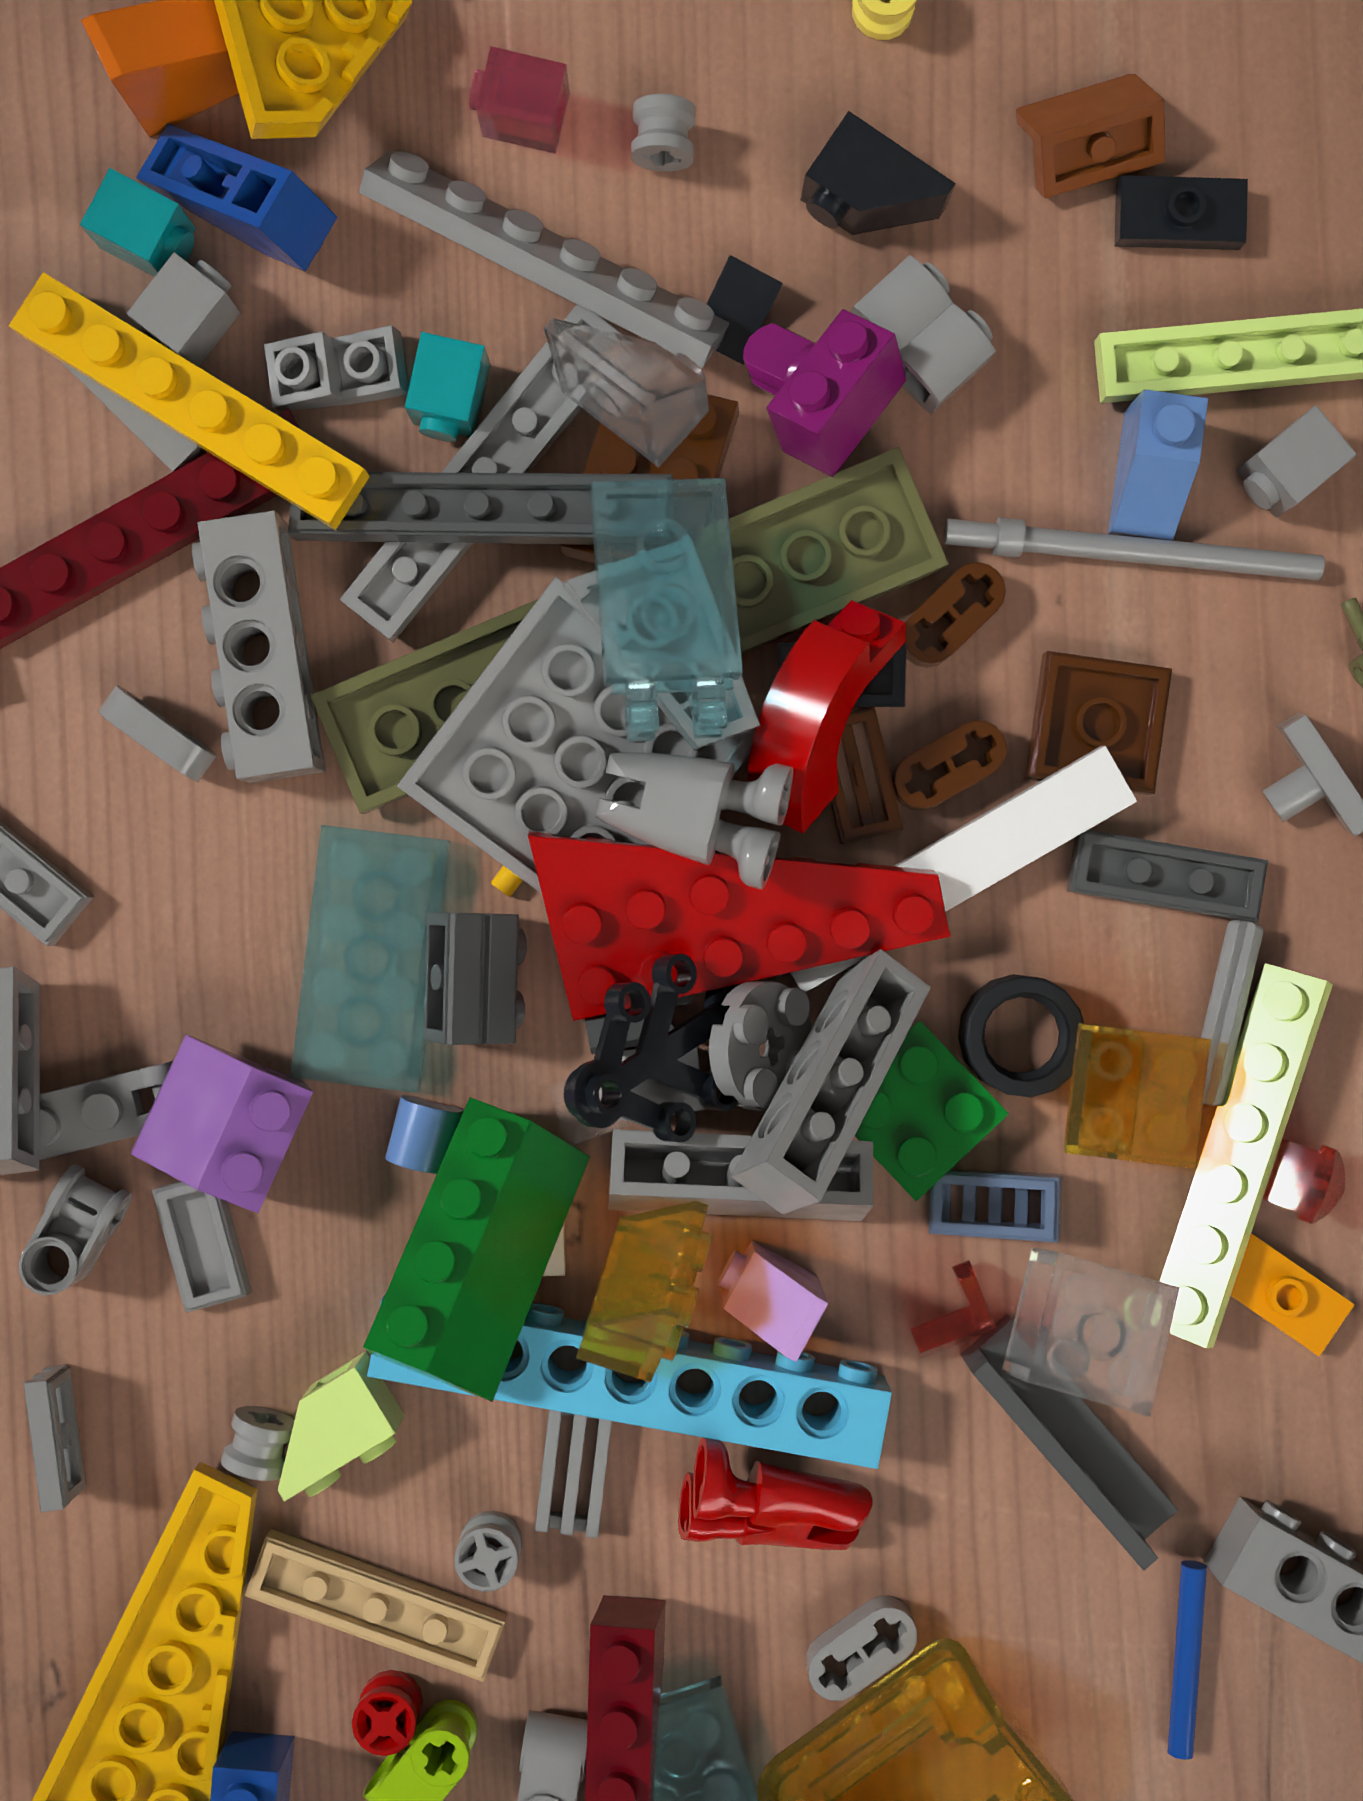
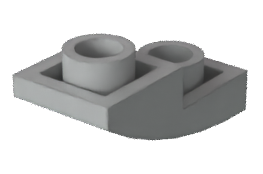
[264,325,409,410]

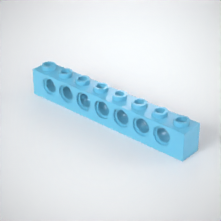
[367,1295,892,1469]

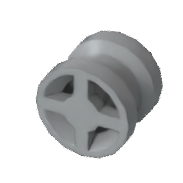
[631,94,696,172]
[221,1406,294,1481]
[454,1510,522,1592]

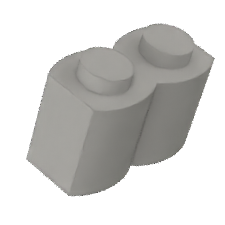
[851,255,996,415]

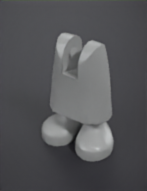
[595,752,794,890]

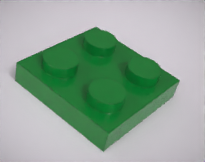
[855,1021,1009,1201]

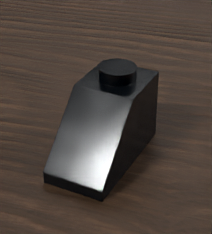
[800,111,956,235]

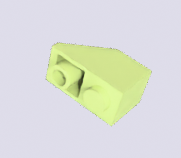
[277,1351,405,1502]

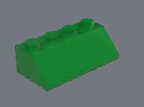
[363,1097,590,1402]

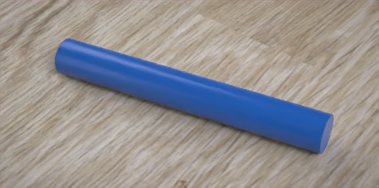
[1167,1560,1207,1760]

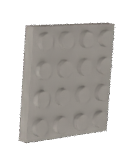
[397,576,754,894]

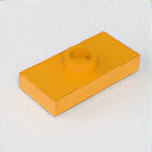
[1231,1233,1355,1356]

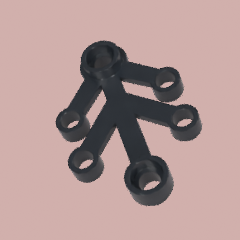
[564,954,742,1142]

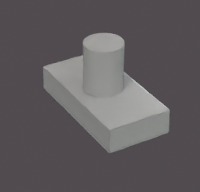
[1262,712,1363,837]

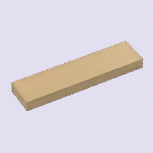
[244,1529,507,1682]

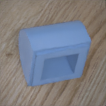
[385,1094,464,1174]

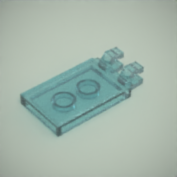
[590,478,743,742]

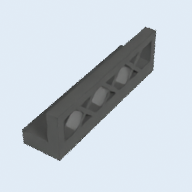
[960,1314,1178,1571]

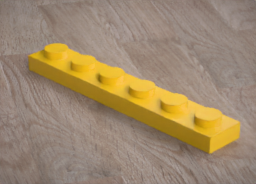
[8,272,370,531]

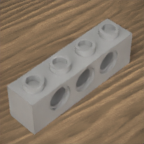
[192,510,326,783]
[730,949,931,1215]
[1204,1497,1363,1664]

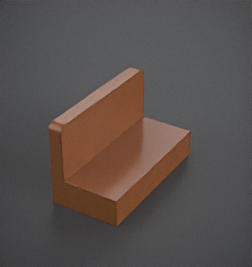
[1016,74,1165,198]

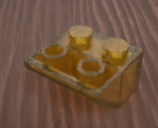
[1063,1023,1211,1169]
[576,1201,713,1383]

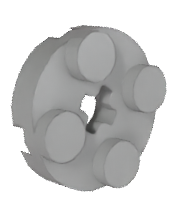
[709,981,812,1112]

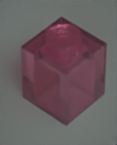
[469,46,570,154]

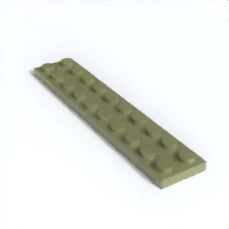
[310,447,948,814]

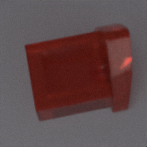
[1262,1138,1345,1224]
[910,1260,997,1359]

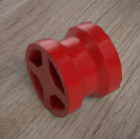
[352,1670,423,1756]

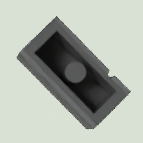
[423,912,527,1045]

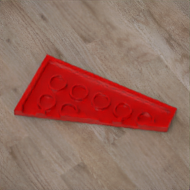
[528,831,951,1021]

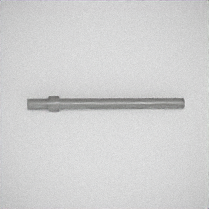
[944,517,1325,581]

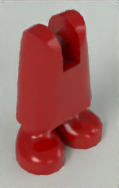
[678,1437,873,1550]

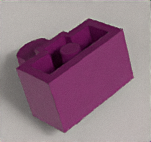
[743,309,907,477]

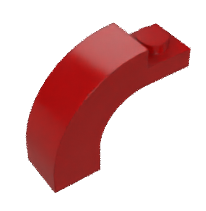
[748,600,906,834]

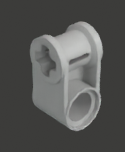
[18,1164,133,1295]
[518,1710,587,1801]

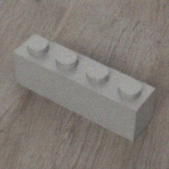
[608,1129,873,1221]

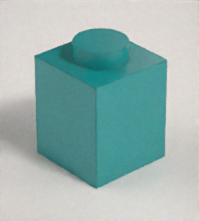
[79,168,196,277]
[404,332,491,442]

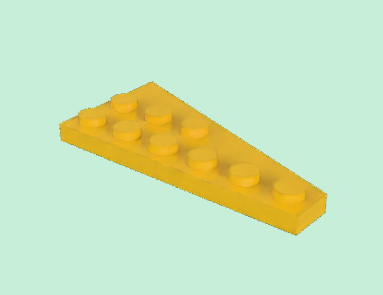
[32,1462,258,1801]

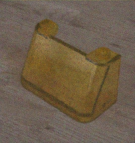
[757,1638,1074,1801]

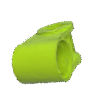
[362,1699,478,1801]

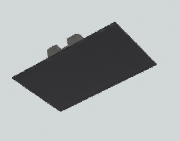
[707,255,783,365]

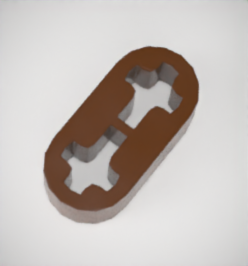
[906,562,1006,668]
[892,720,1007,810]

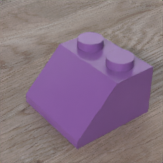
[131,1034,313,1213]

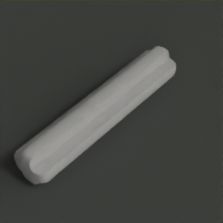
[1188,920,1264,1106]

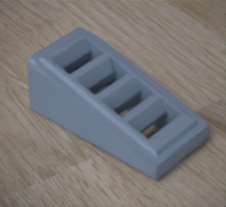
[929,1170,1063,1243]

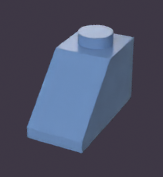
[1108,389,1208,541]

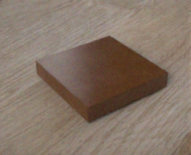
[1025,651,1172,795]

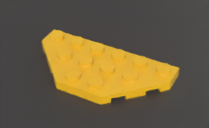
[214,0,413,139]

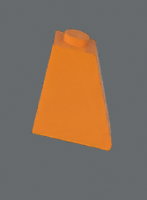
[81,0,239,137]

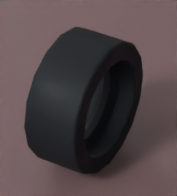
[958,974,1087,1098]

